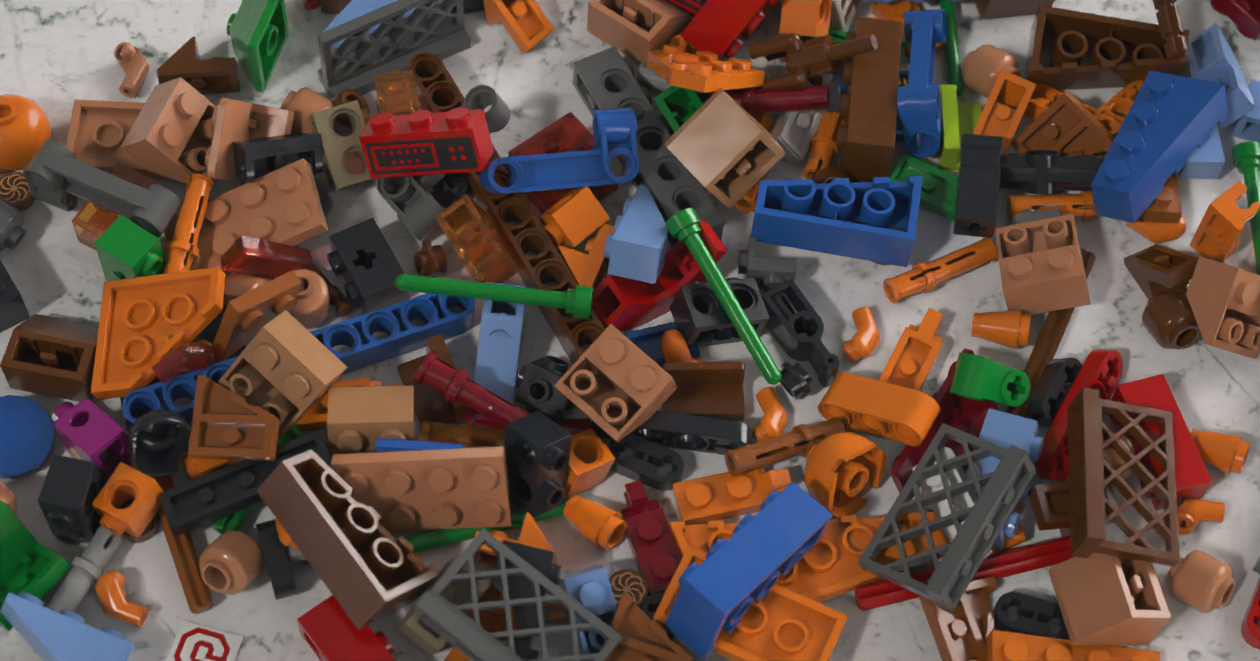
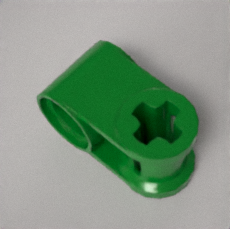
[949,352,1031,407]

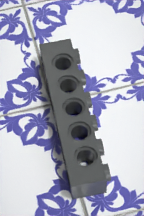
[573,46,726,247]

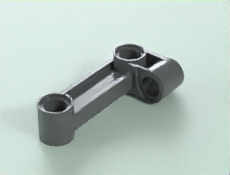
[376,85,510,241]
[23,140,181,238]

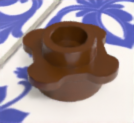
[414,239,447,278]

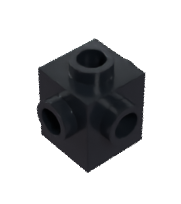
[515,355,575,420]

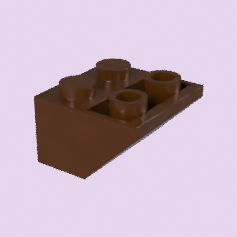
[0,314,99,402]

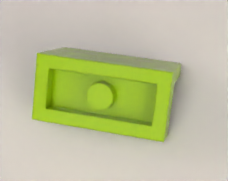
[937,84,982,170]

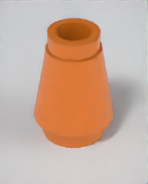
[971,310,1031,350]
[1190,429,1251,475]
[563,495,627,551]

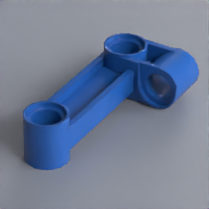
[897,9,946,158]
[479,107,639,194]

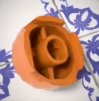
[0,94,52,174]
[804,432,886,518]

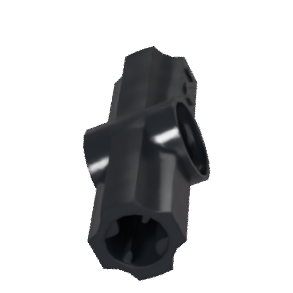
[999,150,1102,194]

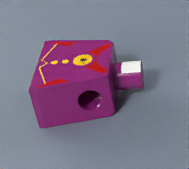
[52,399,135,484]

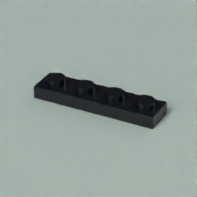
[159,429,332,536]

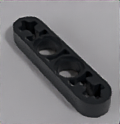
[591,411,753,455]

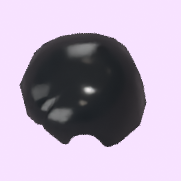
[127,409,191,478]

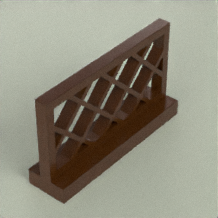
[1067,387,1180,567]

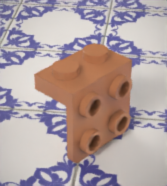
[205,98,295,181]

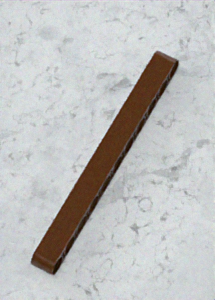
[408,52,605,364]

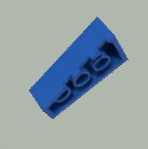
[1091,71,1228,223]
[750,176,923,267]
[664,482,833,660]

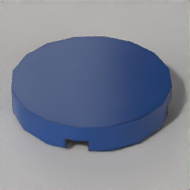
[0,395,55,479]

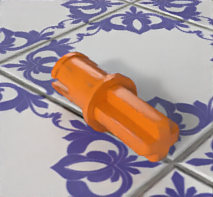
[802,111,844,179]

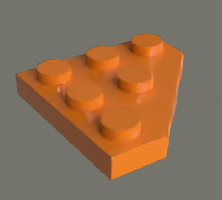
[646,44,765,93]
[91,267,226,400]

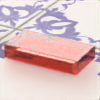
[220,235,312,280]

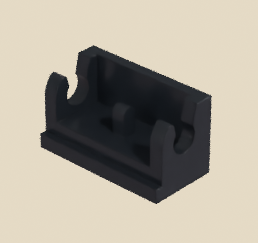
[232,132,323,186]

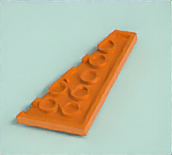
[669,512,950,603]

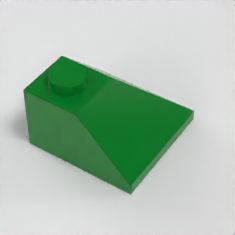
[227,0,289,93]

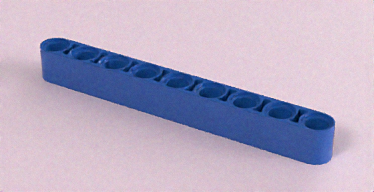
[122,293,476,432]

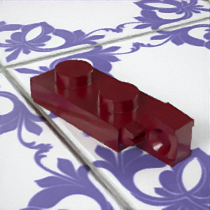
[621,480,682,596]

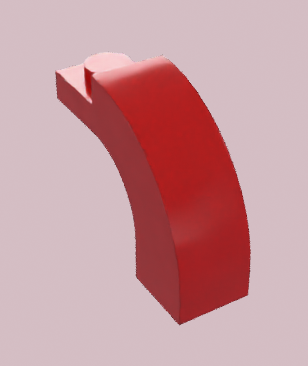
[592,220,728,331]

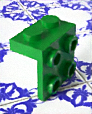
[0,500,71,631]

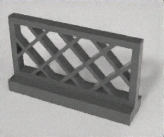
[317,0,471,100]
[858,423,1036,614]
[415,528,623,661]

